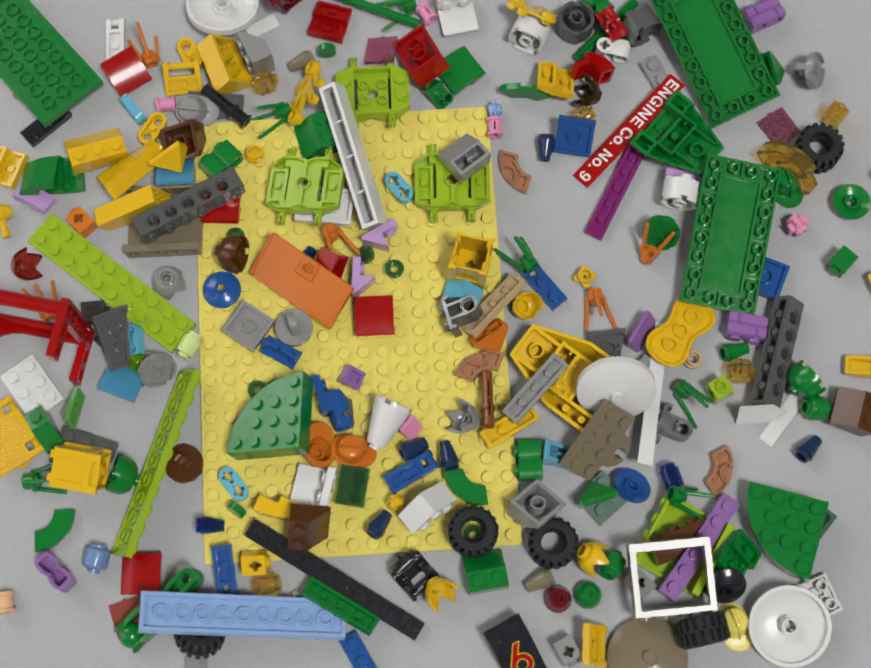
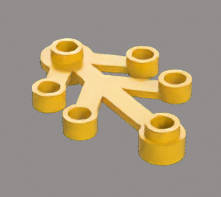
[507,0,557,26]
[287,60,325,125]

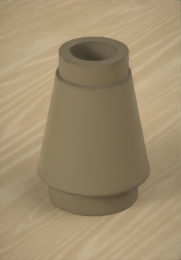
[288,50,315,72]
[525,568,556,593]

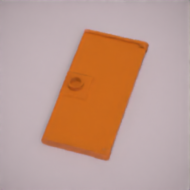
[249,233,355,330]

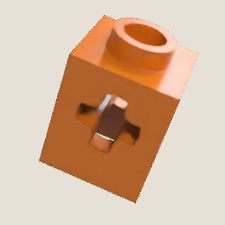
[65,206,98,239]

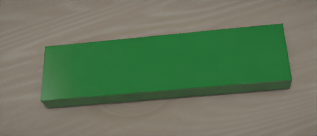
[300,577,380,637]

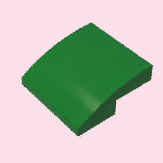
[440,46,486,95]
[45,155,86,195]
[20,156,61,195]
[712,529,762,575]

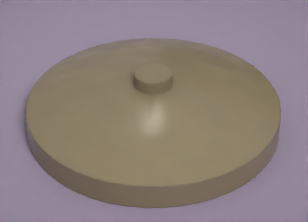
[606,617,688,668]

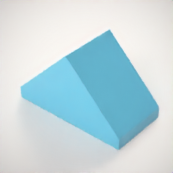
[442,279,484,304]
[542,440,570,467]

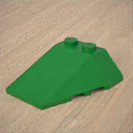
[630,90,724,175]

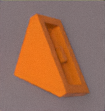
[468,318,509,352]

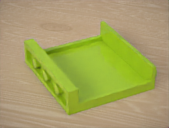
[636,494,735,599]

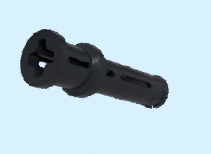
[201,83,253,129]

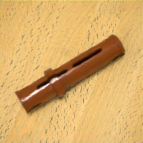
[480,371,496,429]

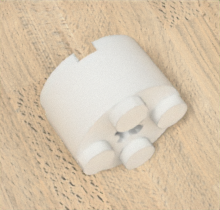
[509,14,550,55]
[661,174,701,211]

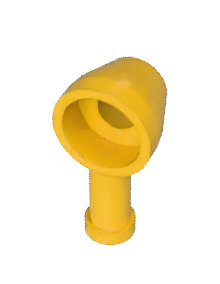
[0,204,13,239]

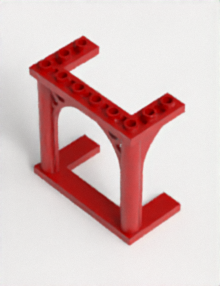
[0,289,95,386]

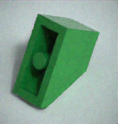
[24,406,64,454]

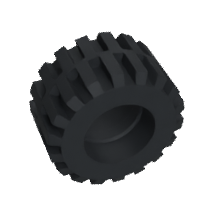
[793,122,845,174]
[448,505,499,558]
[527,517,579,570]
[675,611,731,650]
[174,634,225,659]

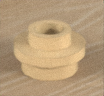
[684,350,703,369]

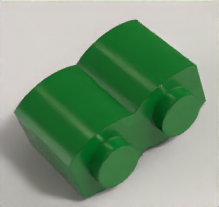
[200,140,244,178]
[514,440,543,481]

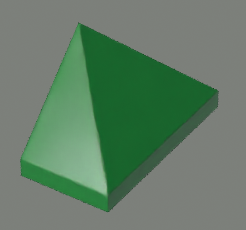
[761,51,785,86]
[578,481,619,509]

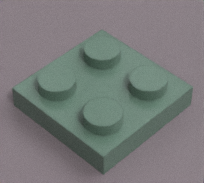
[573,470,628,526]

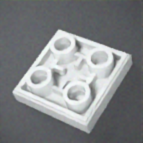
[797,573,844,616]

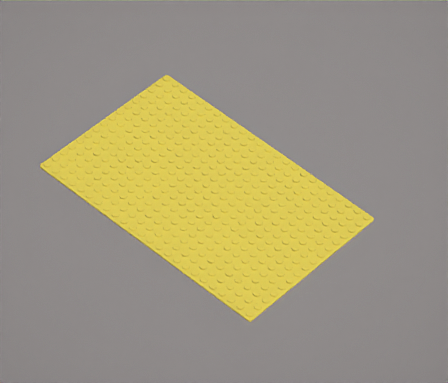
[195,107,522,565]

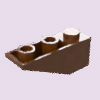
[649,517,704,567]

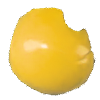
[512,291,543,320]

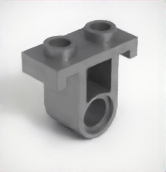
[440,295,483,338]
[655,402,693,444]

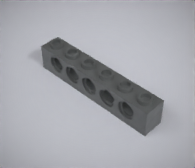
[131,166,246,244]
[750,295,804,408]

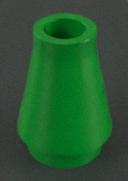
[719,343,750,362]

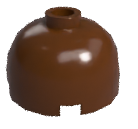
[215,235,249,274]

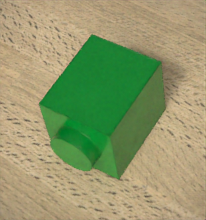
[825,245,858,278]

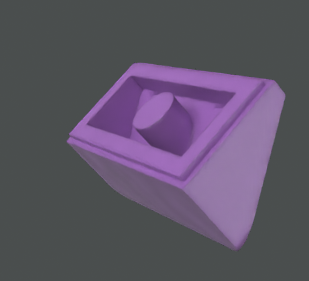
[626,310,656,353]

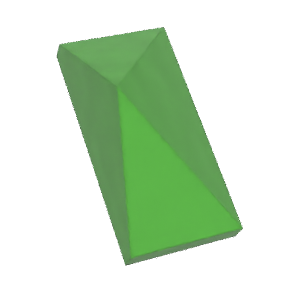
[59,387,86,431]

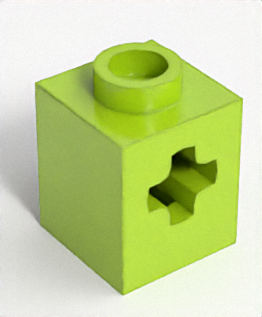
[704,375,735,405]

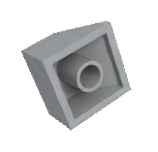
[508,479,566,529]

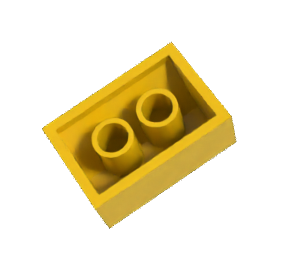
[196,34,255,94]
[64,127,128,175]

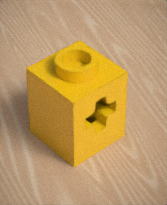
[241,550,271,576]

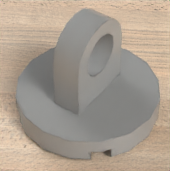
[790,52,825,89]
[275,309,313,347]
[138,350,177,388]

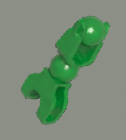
[114,568,204,653]

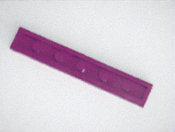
[584,144,644,241]

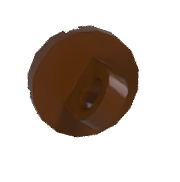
[166,444,204,484]

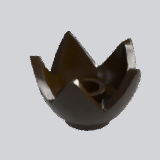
[571,74,602,107]

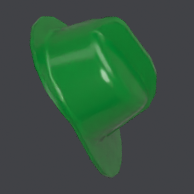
[776,166,804,208]

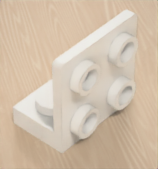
[436,0,479,37]
[290,464,338,506]

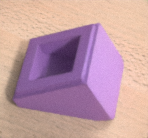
[337,365,366,391]

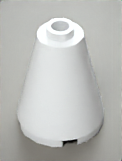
[366,394,412,451]

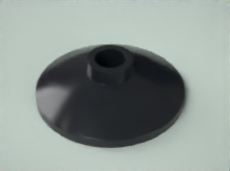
[706,568,746,603]

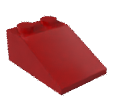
[393,24,450,88]

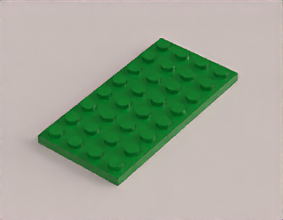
[0,0,104,128]

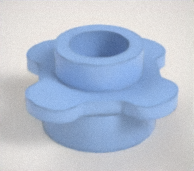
[488,100,502,116]

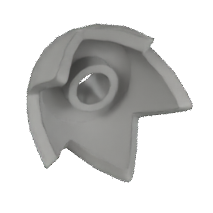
[152,266,186,300]
[447,398,480,434]

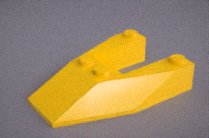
[510,324,611,433]

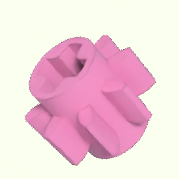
[785,213,810,237]

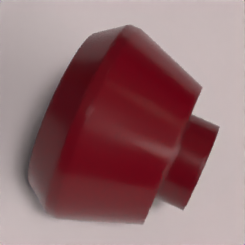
[544,585,572,613]

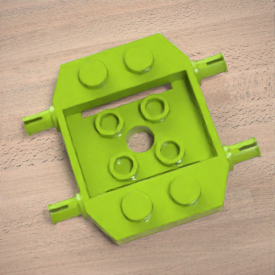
[335,55,410,128]
[414,143,490,223]
[265,147,345,227]

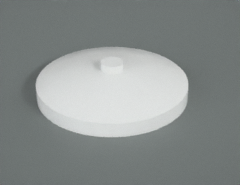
[186,0,259,36]
[576,356,656,416]
[748,585,832,668]

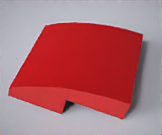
[307,0,353,44]
[100,46,152,97]
[201,188,242,224]
[354,295,394,336]
[121,553,162,595]

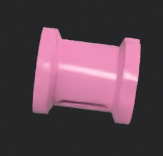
[415,1,438,26]
[155,95,176,112]
[486,116,504,139]

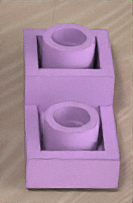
[12,183,56,213]

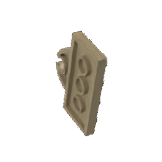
[559,399,636,481]

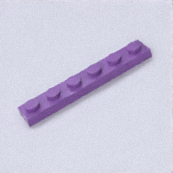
[657,492,740,602]

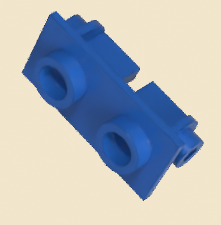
[259,335,302,369]

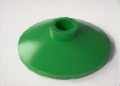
[833,184,871,220]

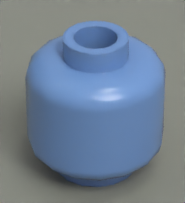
[82,543,111,574]

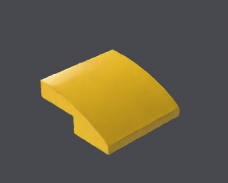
[537,62,574,99]
[0,146,29,190]

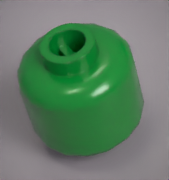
[801,396,832,421]
[597,549,626,581]

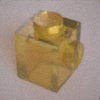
[819,100,850,130]

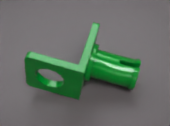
[419,79,454,110]

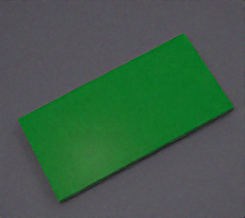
[651,0,780,129]
[678,154,782,315]

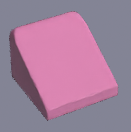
[400,415,423,441]

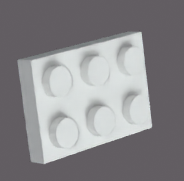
[294,185,354,227]
[0,354,65,414]

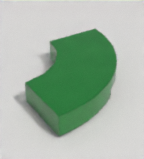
[500,83,551,101]
[443,469,488,506]
[35,509,76,552]

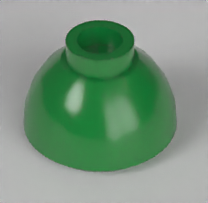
[574,581,602,609]

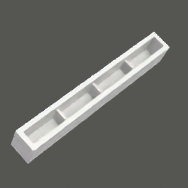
[319,81,387,231]

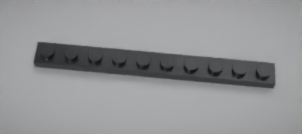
[244,518,425,641]

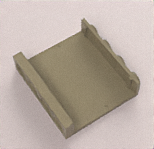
[123,183,203,258]

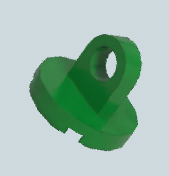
[642,215,680,251]

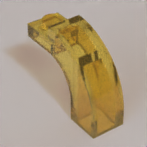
[756,141,818,195]

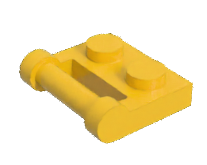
[162,59,203,96]
[581,623,608,668]

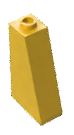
[96,140,164,200]
[94,184,171,231]

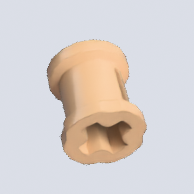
[0,591,16,615]

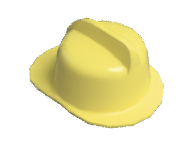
[718,603,752,651]

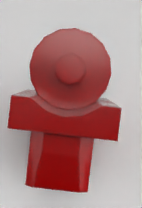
[595,5,628,43]

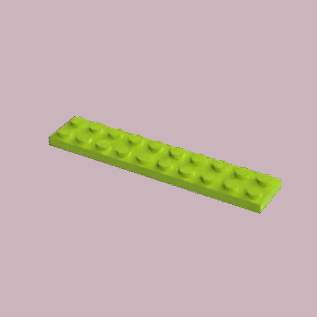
[27,213,197,354]
[111,368,202,558]

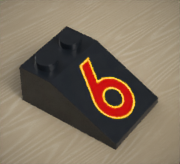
[482,613,547,668]

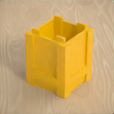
[448,231,494,289]
[46,441,112,495]

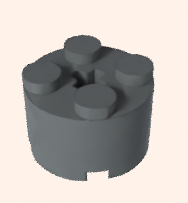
[557,1,595,45]
[622,3,663,47]

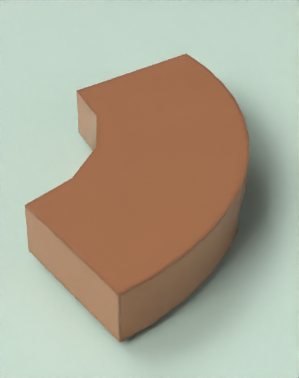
[499,150,531,195]
[455,350,505,383]
[704,445,733,497]

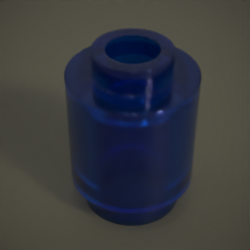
[659,462,684,491]

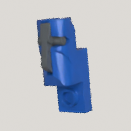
[312,374,355,432]

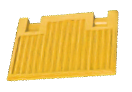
[0,395,45,478]

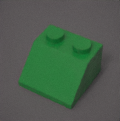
[294,111,338,159]
[462,549,509,596]

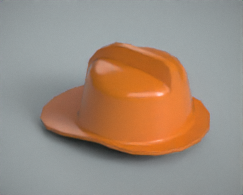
[304,422,335,468]
[331,434,377,468]

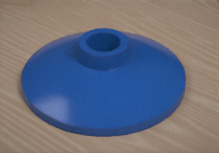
[203,271,241,308]
[614,468,651,503]

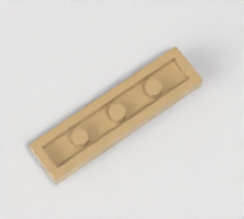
[461,272,527,338]

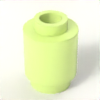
[175,330,202,360]

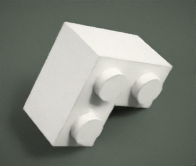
[398,481,457,534]

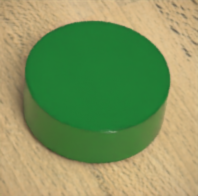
[317,42,336,58]
[226,501,246,519]

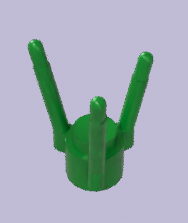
[375,0,417,32]
[252,101,291,139]
[494,236,539,273]
[673,379,712,429]
[22,465,67,494]
[667,485,715,519]

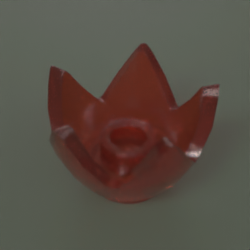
[10,247,43,281]

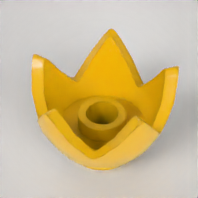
[576,542,610,578]
[425,576,460,612]

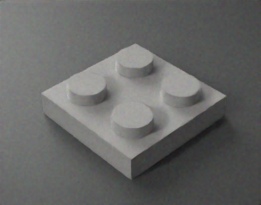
[221,300,275,353]

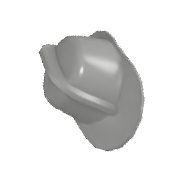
[175,94,219,126]

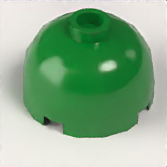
[788,360,826,399]
[106,454,141,494]

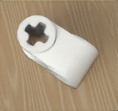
[595,37,631,63]

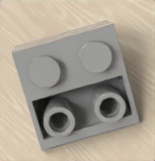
[236,31,276,79]
[437,134,491,184]

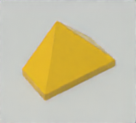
[148,141,188,173]

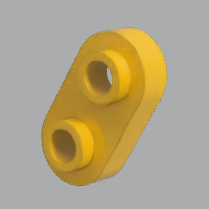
[177,37,203,72]
[138,112,168,145]

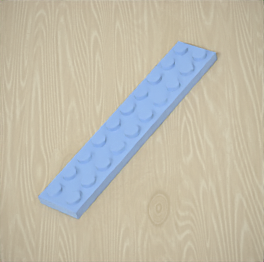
[138,591,345,640]

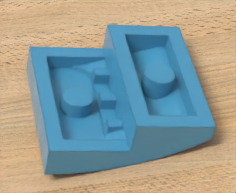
[155,157,196,186]
[97,362,145,403]

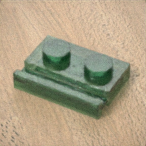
[335,464,370,509]

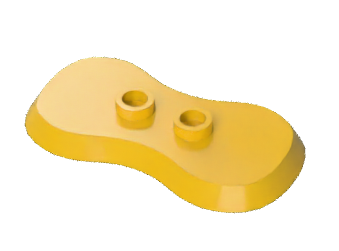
[646,298,716,367]

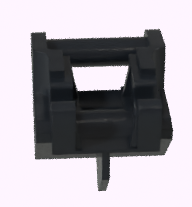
[390,549,441,602]

